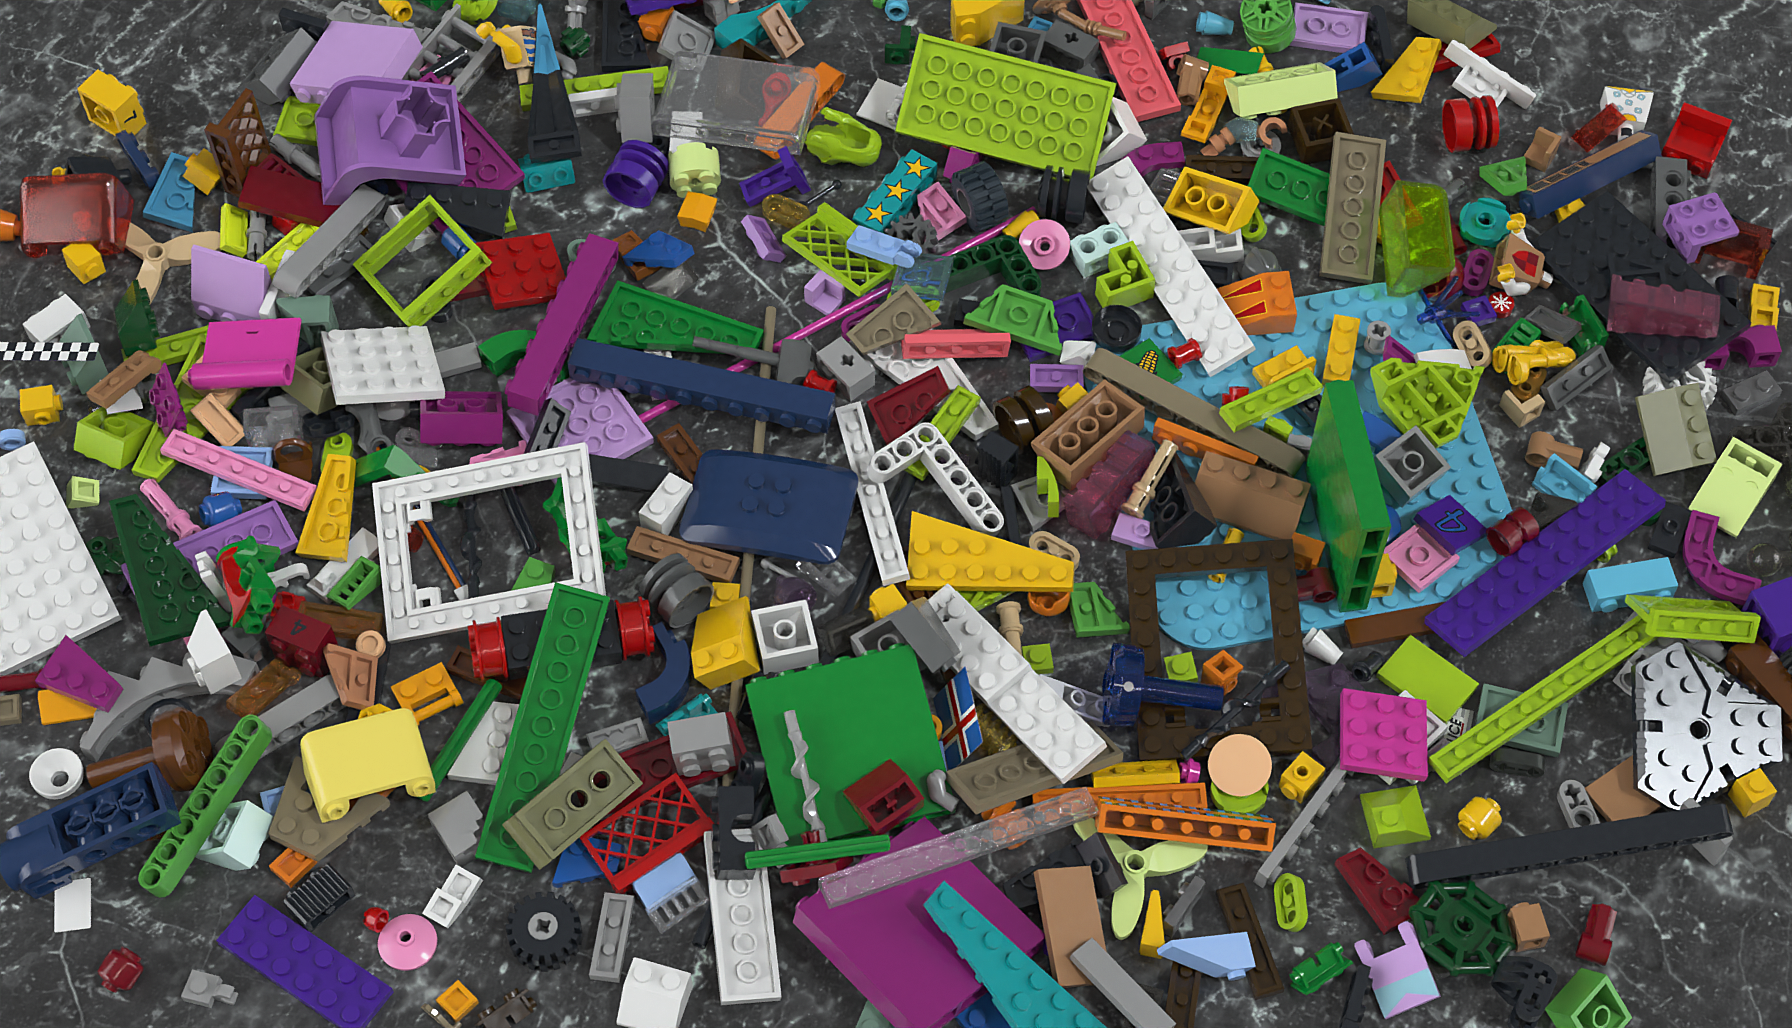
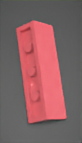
[901,329,1011,359]

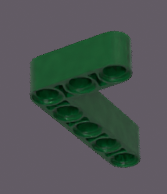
[901,235,1042,297]

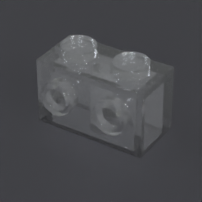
[243,405,304,447]

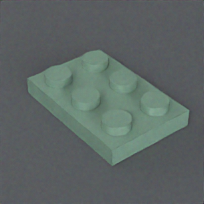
[1475,683,1568,758]

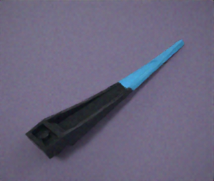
[528,4,582,164]

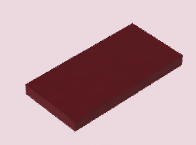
[238,165,351,227]

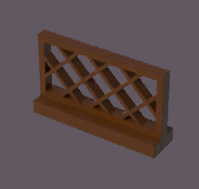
[204,88,272,198]

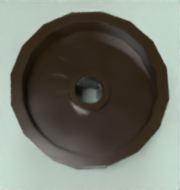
[992,385,1054,455]

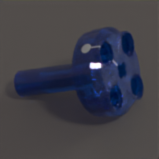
[1102,642,1224,727]

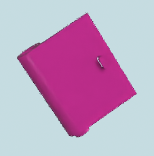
[188,317,302,390]

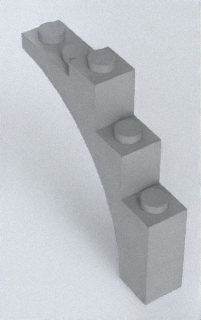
[80,651,262,762]

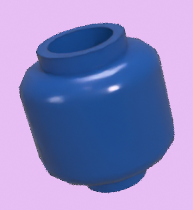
[199,491,242,527]

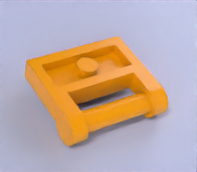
[391,662,464,726]

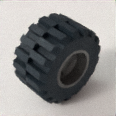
[952,161,1009,233]

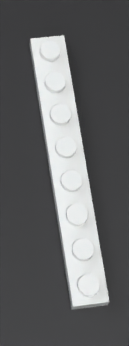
[835,401,910,586]

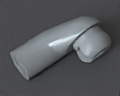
[555,51,577,80]
[926,769,959,812]

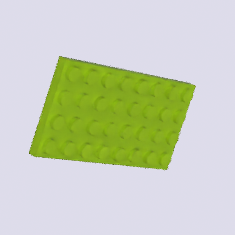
[895,33,1116,179]

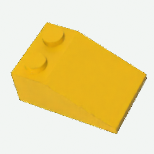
[950,0,1025,46]
[691,596,760,690]

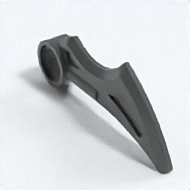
[345,403,395,454]

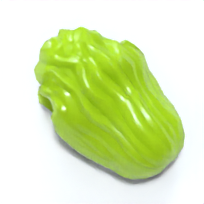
[804,107,882,167]

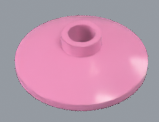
[1019,219,1070,270]
[378,914,437,971]

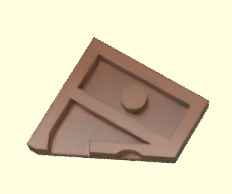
[323,643,378,710]

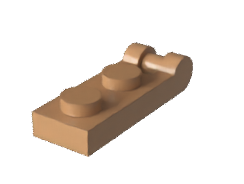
[86,350,162,409]

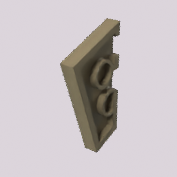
[846,284,941,356]

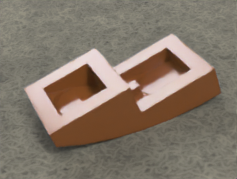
[612,230,660,281]

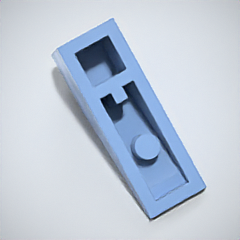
[1157,932,1256,981]

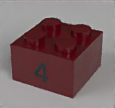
[265,605,338,678]

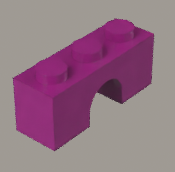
[1701,325,1782,370]

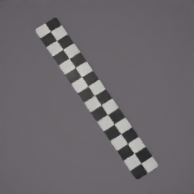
[0,342,99,361]

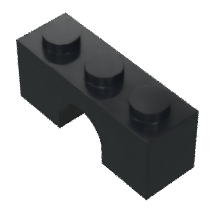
[710,786,756,880]

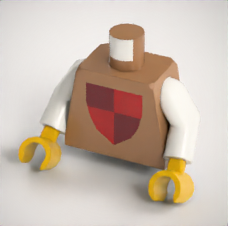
[1489,213,1553,296]

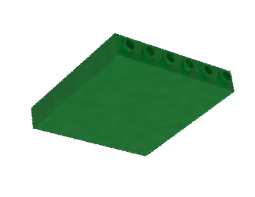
[1305,380,1391,613]
[745,643,956,846]

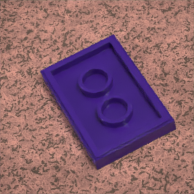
[1020,292,1094,362]

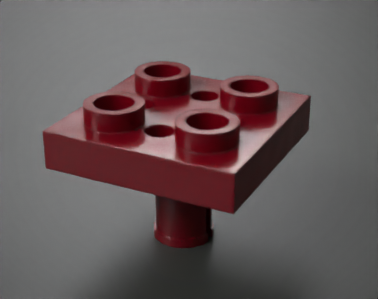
[780,830,854,886]

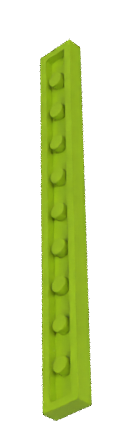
[1428,615,1659,783]

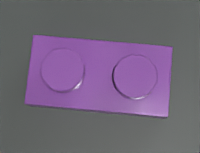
[741,215,787,263]
[1030,364,1083,392]

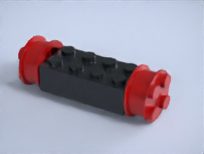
[467,596,655,682]

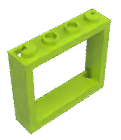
[353,195,492,327]

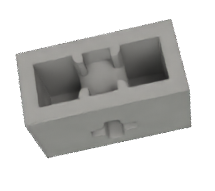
[816,336,876,402]

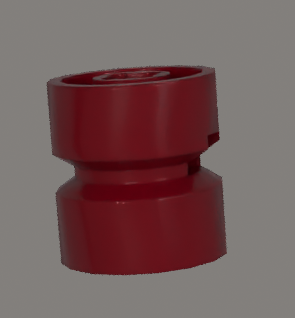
[1486,507,1539,557]

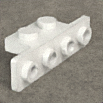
[1444,40,1536,109]

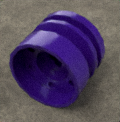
[603,140,669,208]

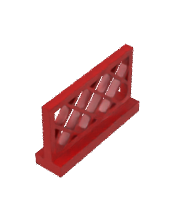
[579,773,714,894]

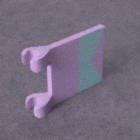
[1355,921,1441,1019]

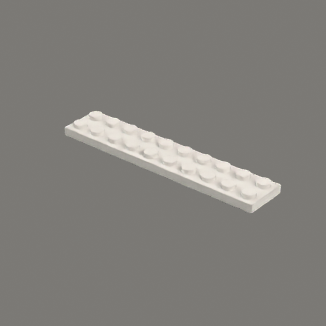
[1087,156,1256,377]

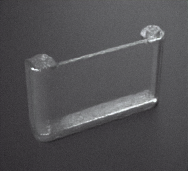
[651,51,821,155]

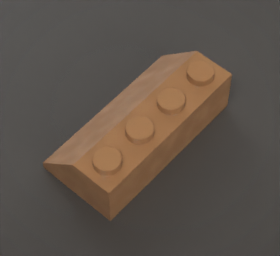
[1031,379,1145,491]
[1195,451,1311,540]

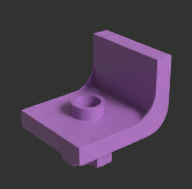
[315,75,466,205]

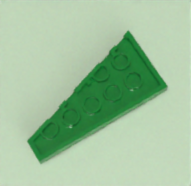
[587,280,764,354]

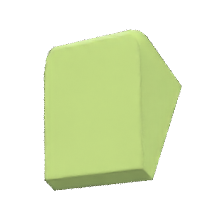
[66,476,99,508]

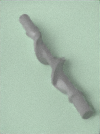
[784,710,827,842]

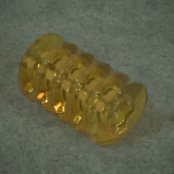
[975,703,1018,756]

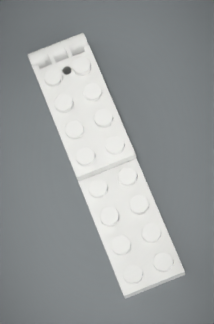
[928,583,1107,784]

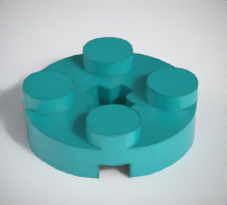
[1459,198,1511,248]

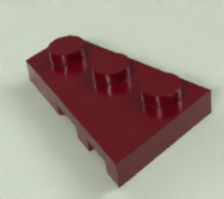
[867,366,951,445]
[1335,847,1434,935]

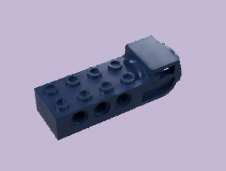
[0,762,181,899]

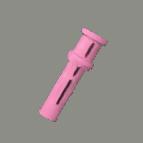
[140,478,202,540]

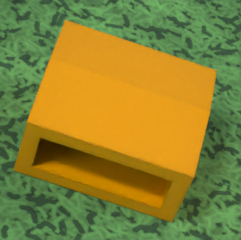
[677,191,717,232]

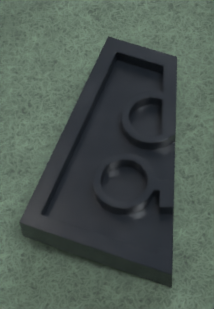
[1003,836,1096,912]

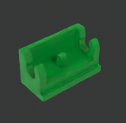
[1559,294,1609,358]

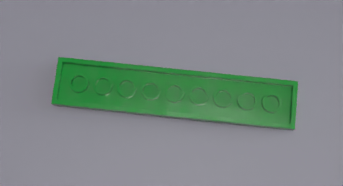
[475,582,610,873]

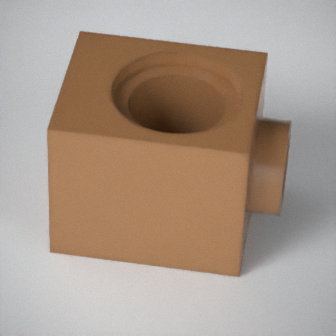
[1507,902,1550,952]

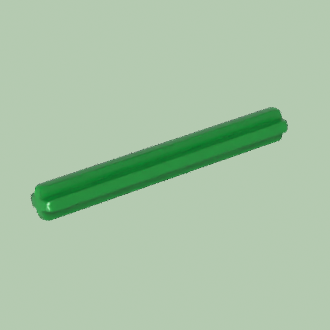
[418,679,502,802]
[745,834,891,869]

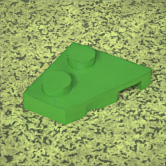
[1069,582,1130,637]

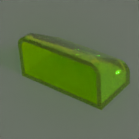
[1379,180,1455,298]

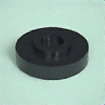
[1091,305,1142,352]

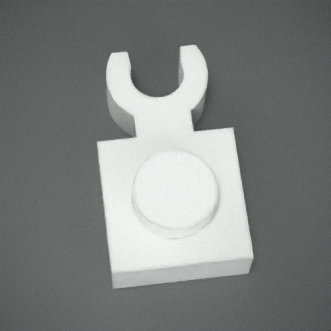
[1579,442,1610,483]

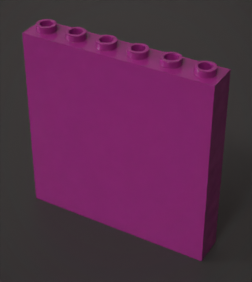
[793,816,1045,1028]

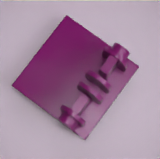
[149,363,188,437]

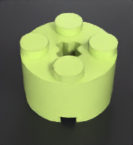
[668,142,721,198]

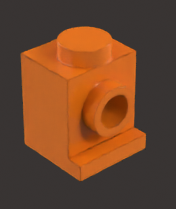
[1291,532,1326,571]
[1200,650,1244,698]

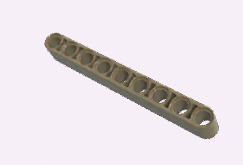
[1082,348,1305,478]

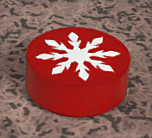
[1488,292,1514,318]

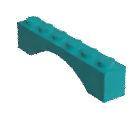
[714,0,812,50]

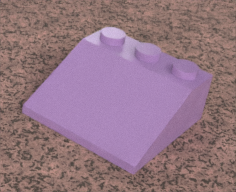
[191,245,272,321]

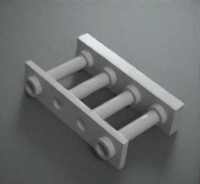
[402,3,501,102]

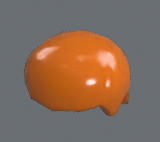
[1027,592,1071,616]

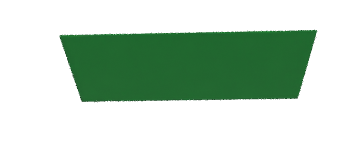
[1197,47,1264,74]

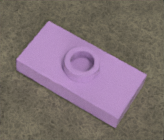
[1111,513,1158,550]

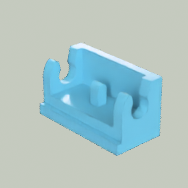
[1532,453,1597,512]

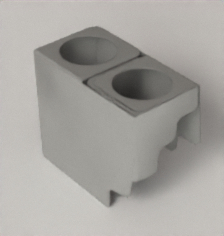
[428,791,485,867]

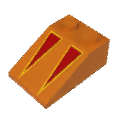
[1217,271,1297,335]

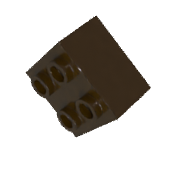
[1288,98,1354,165]

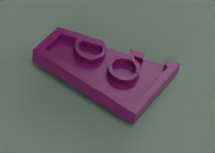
[35,635,124,713]

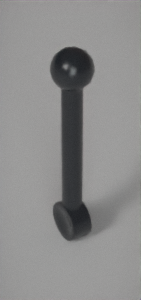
[797,180,842,212]

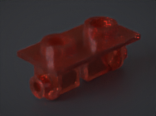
[1571,102,1627,153]

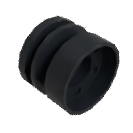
[1037,165,1090,224]

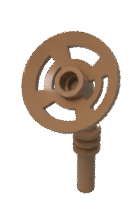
[1032,0,1127,41]

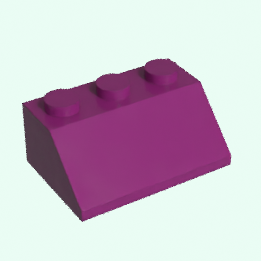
[420,391,503,446]

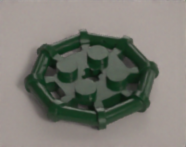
[1408,880,1516,977]

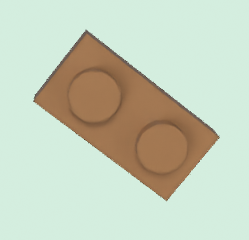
[757,2,805,59]

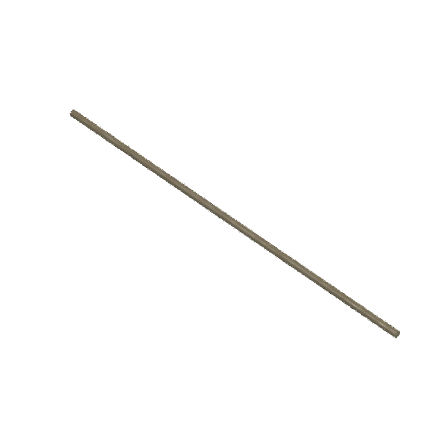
[722,306,776,786]

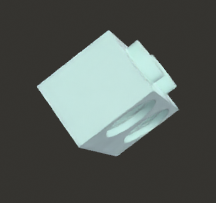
[1069,222,1129,278]

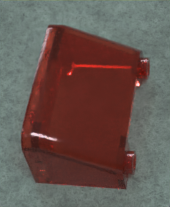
[19,173,135,258]

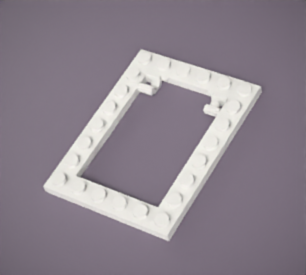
[372,442,606,644]

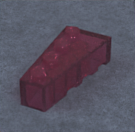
[1607,274,1720,338]
[1063,430,1156,539]

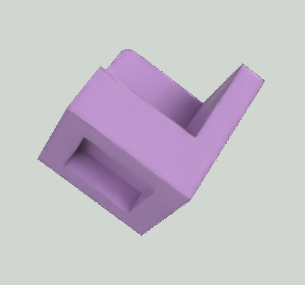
[804,270,845,316]

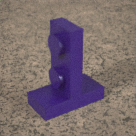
[739,146,811,207]

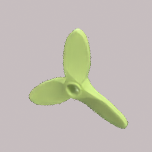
[1073,814,1208,940]

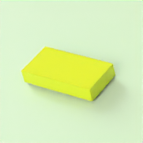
[220,203,248,258]

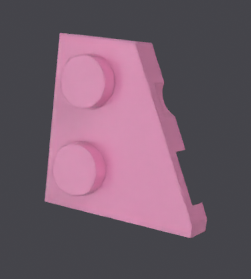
[917,182,967,243]

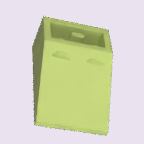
[1688,437,1782,538]

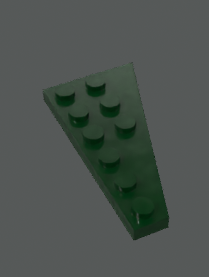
[109,494,231,647]

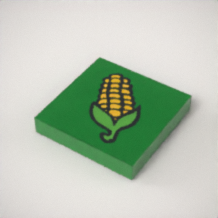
[1120,338,1183,400]

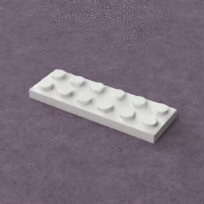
[704,828,781,1005]

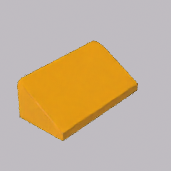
[38,690,97,725]

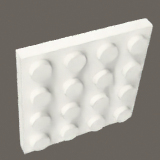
[321,326,445,405]

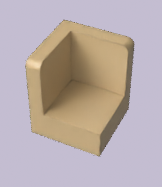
[1499,390,1545,428]

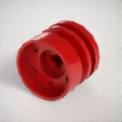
[1442,95,1499,153]

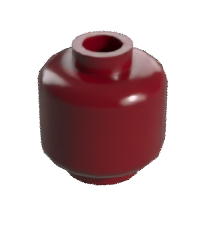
[98,946,144,993]

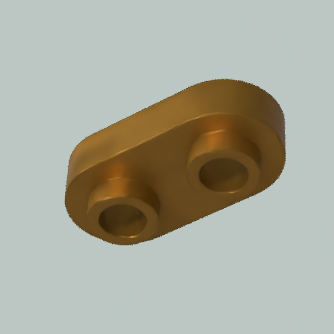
[1510,367,1547,404]

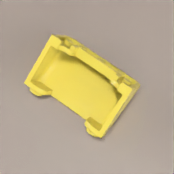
[300,708,436,823]

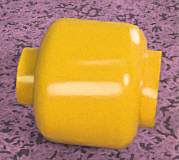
[1458,797,1502,840]

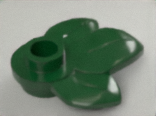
[86,536,126,577]

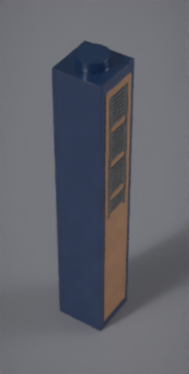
[1518,130,1662,219]

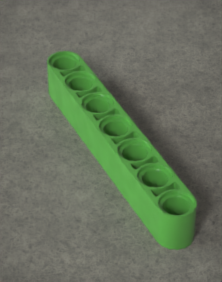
[138,715,272,898]

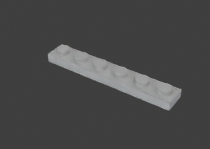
[1253,761,1355,888]

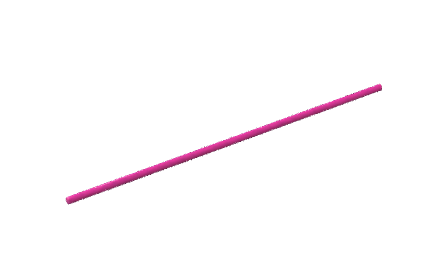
[638,206,1037,423]

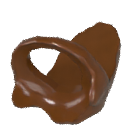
[274,438,313,482]

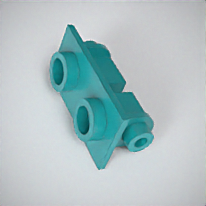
[656,693,718,736]

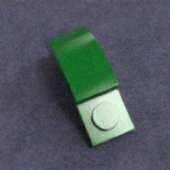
[478,330,570,383]

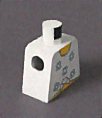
[1600,86,1653,141]

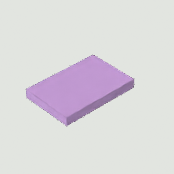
[1289,2,1369,53]

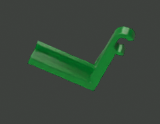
[354,445,460,507]

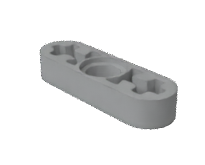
[1557,780,1600,861]

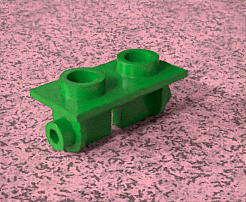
[1289,942,1353,995]

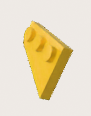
[1371,37,1442,103]

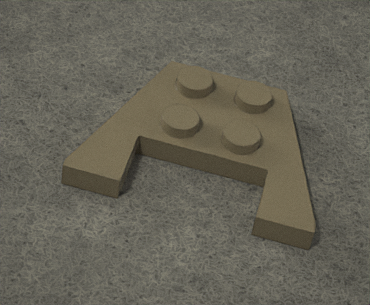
[268,756,390,862]

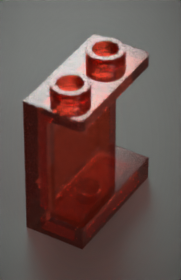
[1694,219,1773,280]

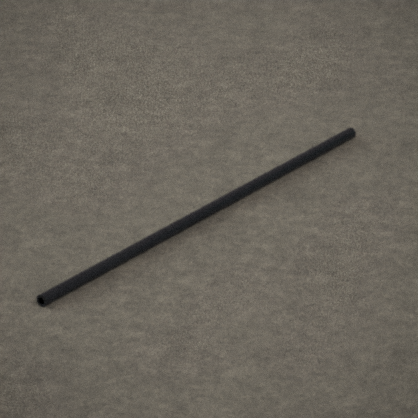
[692,472,918,949]

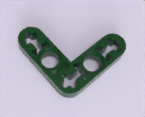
[1598,436,1661,526]

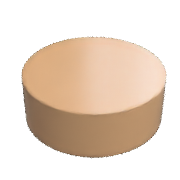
[356,630,386,658]

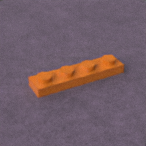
[1152,417,1259,467]

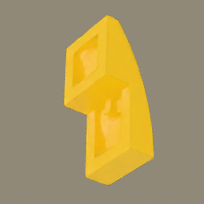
[1748,283,1780,329]

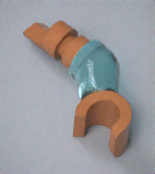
[1200,117,1288,156]

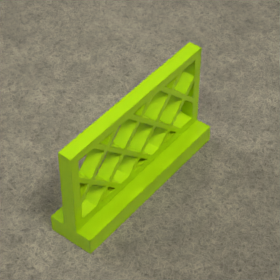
[782,202,900,297]
[1625,594,1761,643]

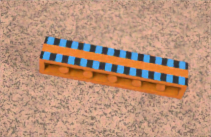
[1095,796,1276,852]

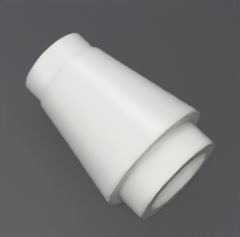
[1302,627,1343,666]

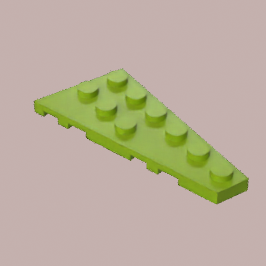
[132,335,251,483]

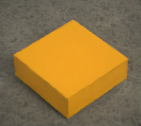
[436,980,479,1022]

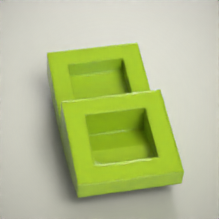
[1037,456,1059,517]

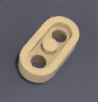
[1453,321,1492,369]
[1028,531,1080,571]

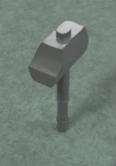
[692,336,814,386]

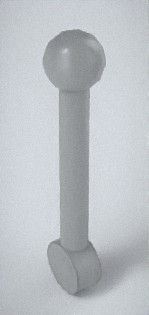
[760,558,811,589]

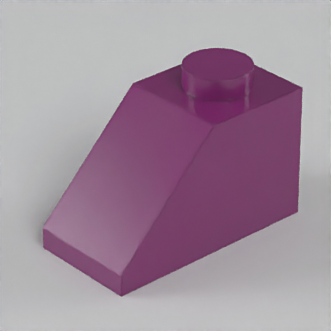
[943,146,984,183]

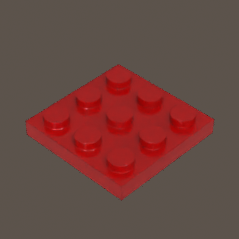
[475,233,566,310]

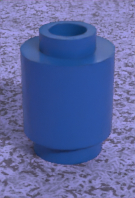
[441,225,477,260]

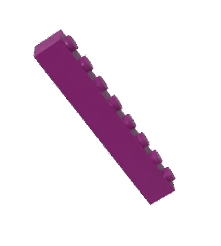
[505,233,619,416]

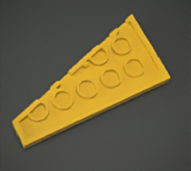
[906,511,1075,592]

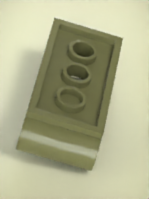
[502,739,643,870]

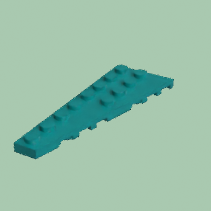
[923,881,1107,1028]

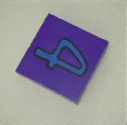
[1413,495,1487,556]

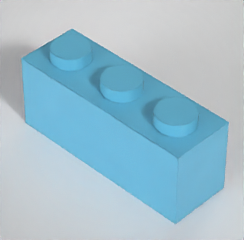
[1582,557,1678,612]

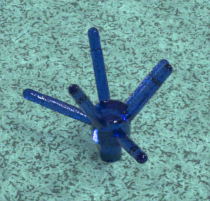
[1417,276,1480,348]

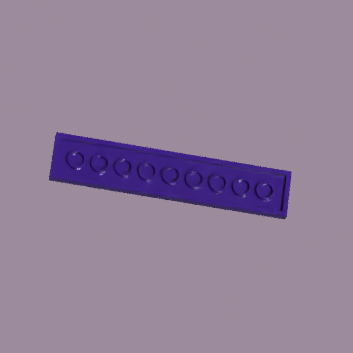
[1425,469,1666,657]

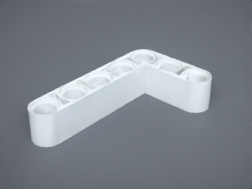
[867,423,1004,537]

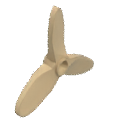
[108,218,221,304]

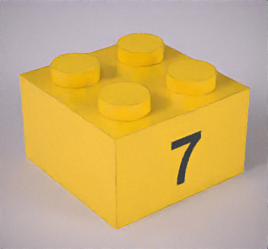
[77,69,147,136]

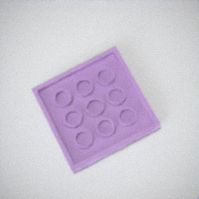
[506,377,654,485]

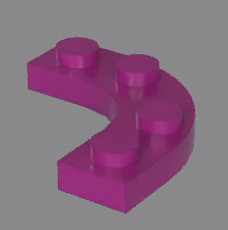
[1122,141,1185,177]
[1683,510,1762,606]

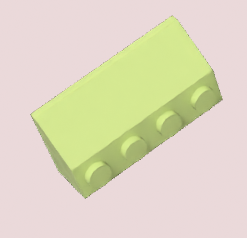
[1224,62,1338,119]

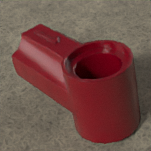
[1296,567,1337,603]
[1575,903,1617,966]

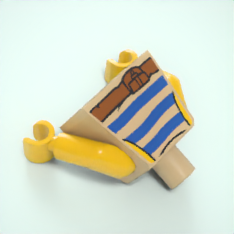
[476,22,537,84]

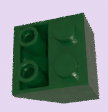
[115,279,160,356]

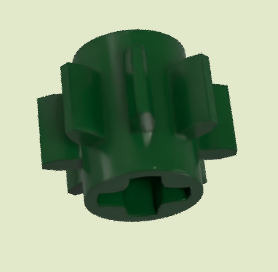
[559,26,590,58]

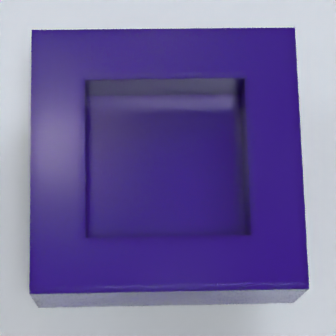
[1460,295,1497,327]

